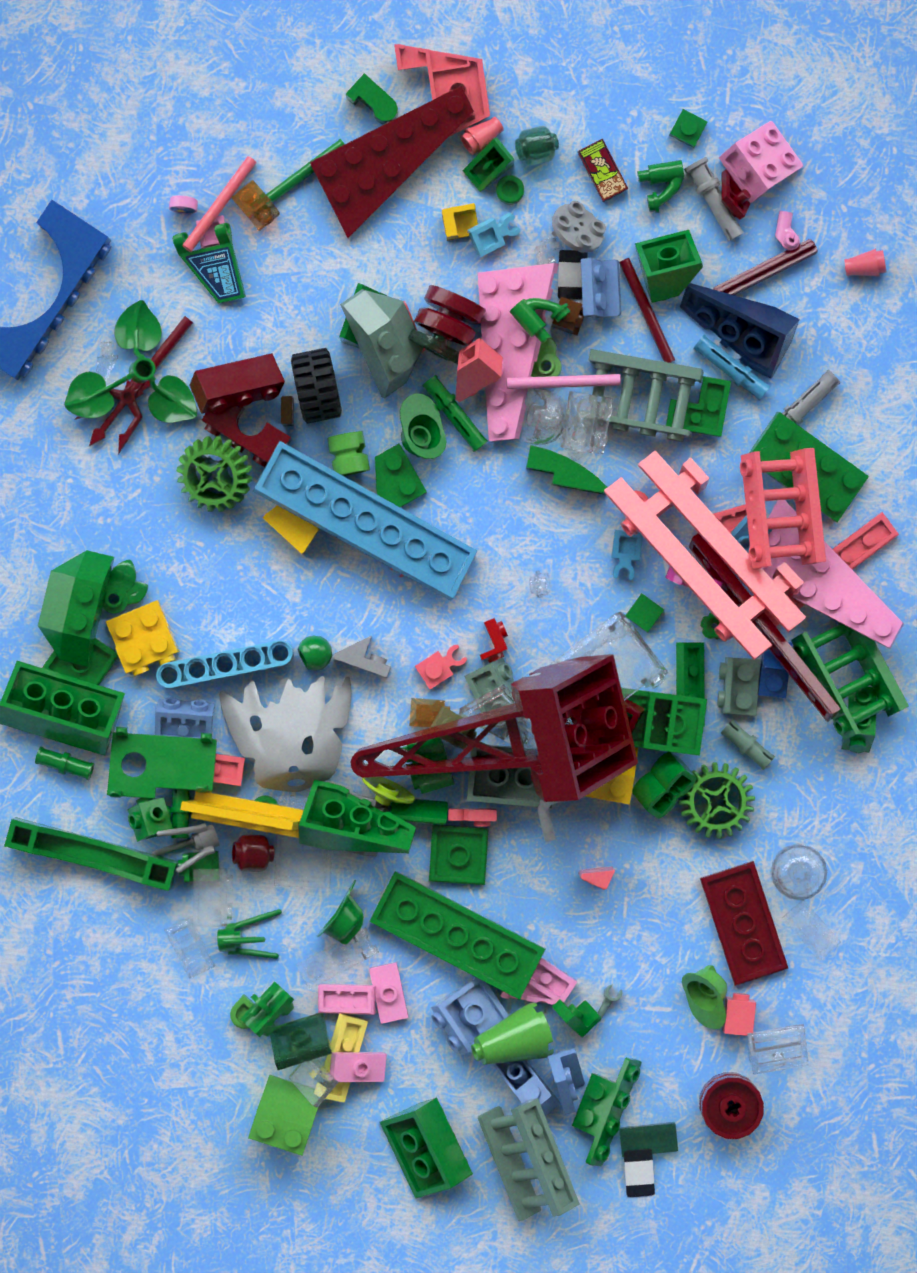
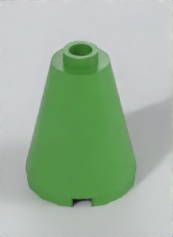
[471,1002,554,1065]

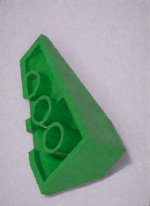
[298,780,416,854]

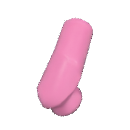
[775,211,800,250]

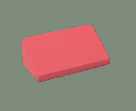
[578,866,615,890]

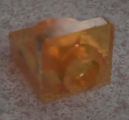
[409,698,450,727]

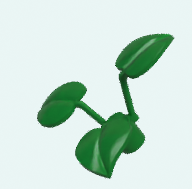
[64,300,197,423]

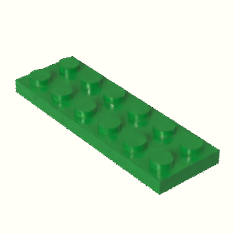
[369,871,546,1000]

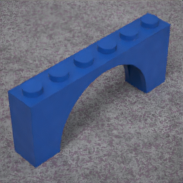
[0,199,112,380]

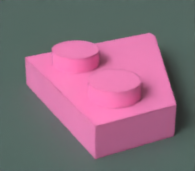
[500,958,577,1005]

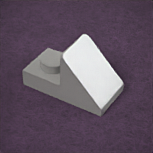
[333,636,391,677]

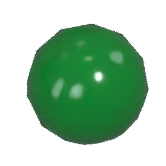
[298,635,332,671]

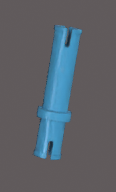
[693,335,771,401]

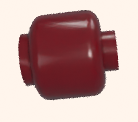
[232,835,275,872]

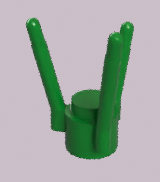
[217,909,282,959]

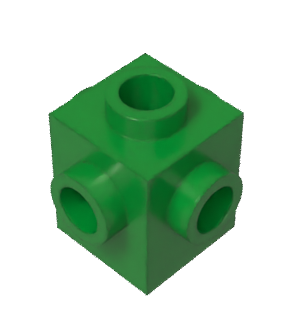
[127,797,173,842]

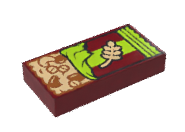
[577,138,628,202]

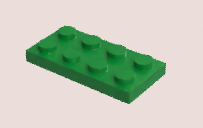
[749,412,869,523]

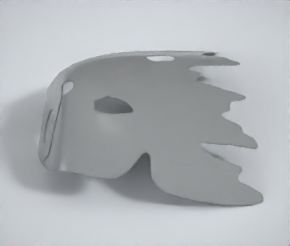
[219,676,351,792]

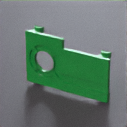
[107,727,217,799]

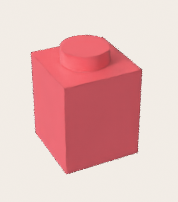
[722,993,756,1036]

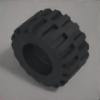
[291,348,342,424]

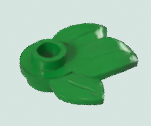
[103,560,148,613]

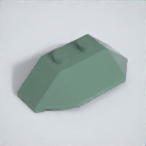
[340,289,424,399]

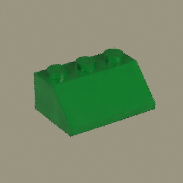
[380,1097,473,1199]

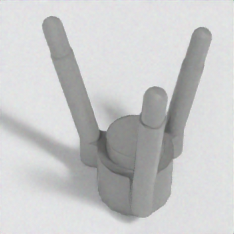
[152,823,219,873]

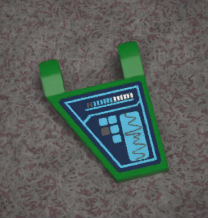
[172,223,246,303]

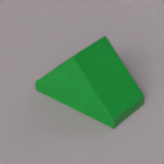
[462,137,514,192]

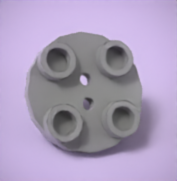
[551,201,606,252]

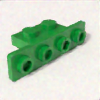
[572,1057,642,1166]

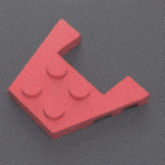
[394,44,490,137]

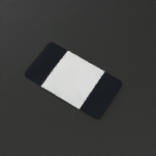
[558,250,588,299]
[624,1148,655,1197]

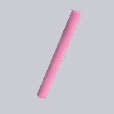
[506,374,620,389]

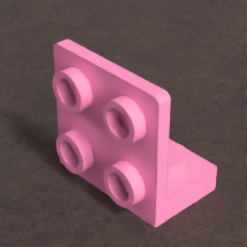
[719,121,803,203]

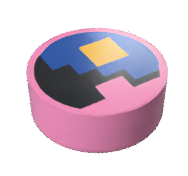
[169,195,198,214]

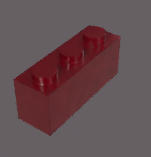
[189,353,285,414]

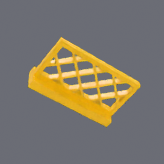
[180,791,303,838]

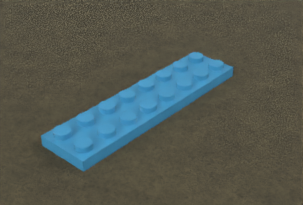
[252,441,477,601]

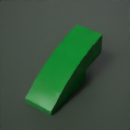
[526,445,608,495]

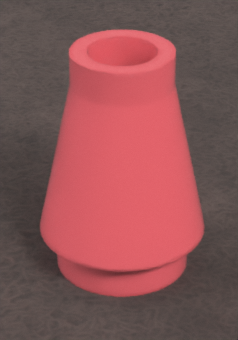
[460,117,504,155]
[844,248,886,276]

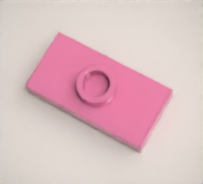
[369,962,409,1024]
[318,984,375,1015]
[329,1052,387,1082]

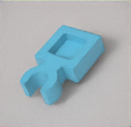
[467,213,521,257]

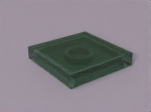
[270,1013,332,1070]

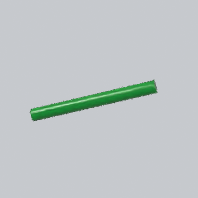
[251,139,345,215]

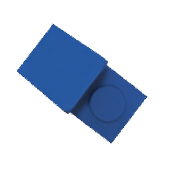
[758,642,792,699]

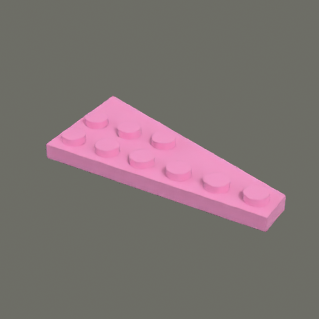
[478,263,559,442]
[762,500,904,649]

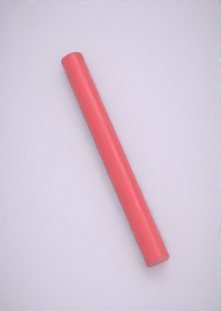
[182,156,256,252]

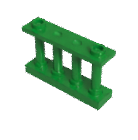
[791,622,909,740]

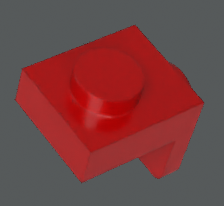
[480,618,508,663]

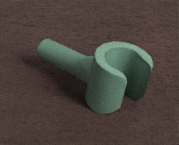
[597,984,622,1022]

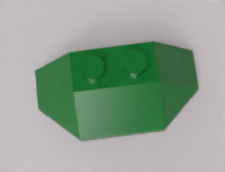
[38,550,115,667]

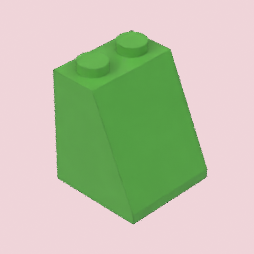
[248,1074,321,1156]

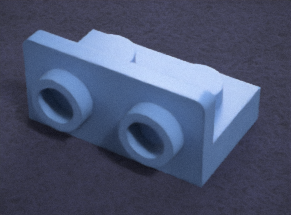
[581,258,621,318]
[155,697,215,738]
[548,1049,585,1115]

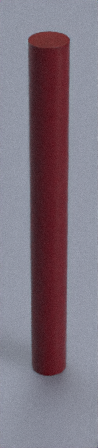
[619,258,675,363]

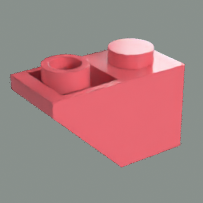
[456,338,503,402]

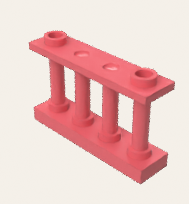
[740,448,826,569]

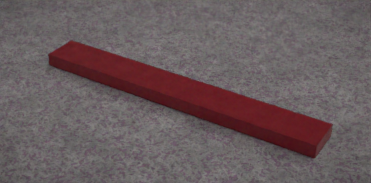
[689,533,841,722]

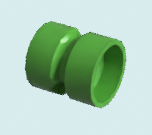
[327,431,370,476]

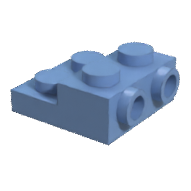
[431,977,509,1055]

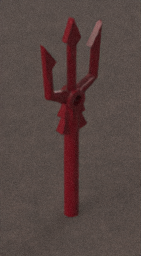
[74,316,193,455]

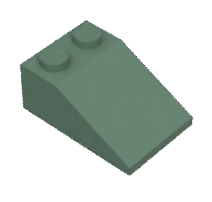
[467,744,552,808]

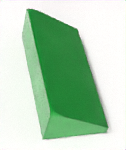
[390,799,448,825]

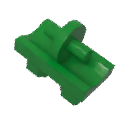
[240,981,295,1037]

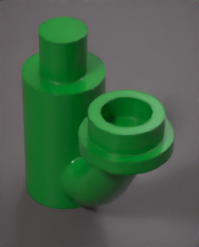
[637,160,684,213]
[509,298,571,343]

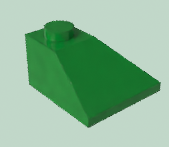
[635,229,703,303]

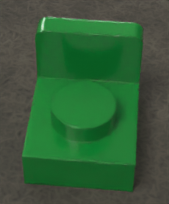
[178,851,220,883]
[552,999,601,1038]

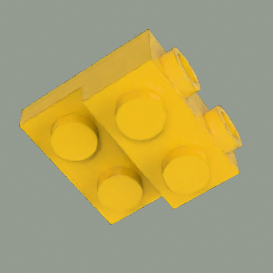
[105,600,180,676]

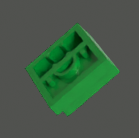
[621,687,707,756]

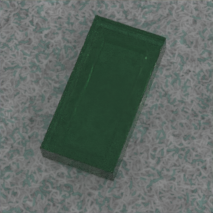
[619,1122,678,1157]

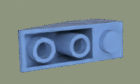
[493,1060,561,1116]

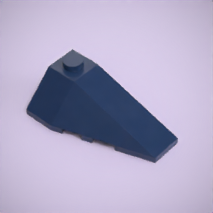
[680,283,800,378]

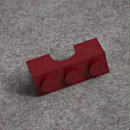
[201,406,292,468]

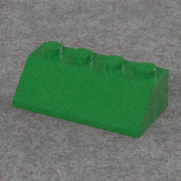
[0,661,125,756]

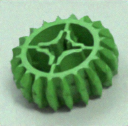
[176,436,253,512]
[678,762,755,839]

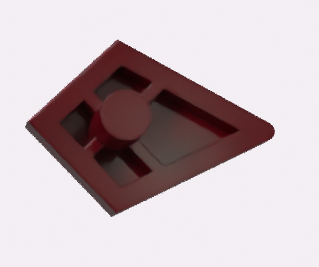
[721,169,751,220]

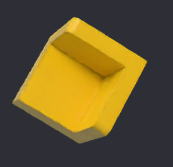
[441,203,478,241]

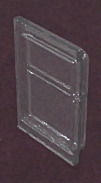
[274,795,332,888]

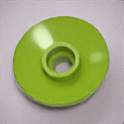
[362,777,415,806]

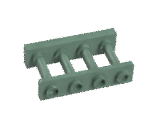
[578,349,704,442]
[478,1098,580,1221]

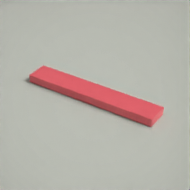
[764,512,899,626]

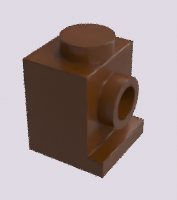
[551,297,584,336]

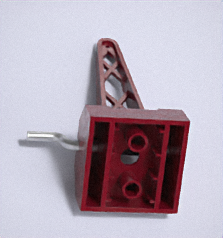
[350,654,638,842]

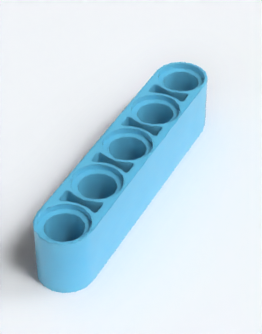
[156,640,294,688]

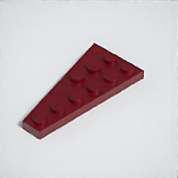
[310,86,474,238]

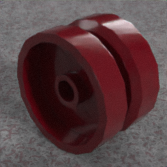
[414,285,486,346]
[699,1072,764,1139]

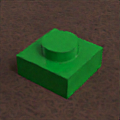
[669,109,708,148]

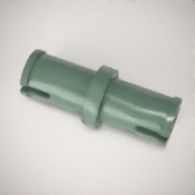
[721,719,775,770]

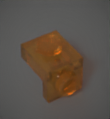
[231,180,280,231]

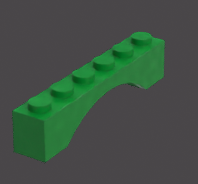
[4,817,178,891]

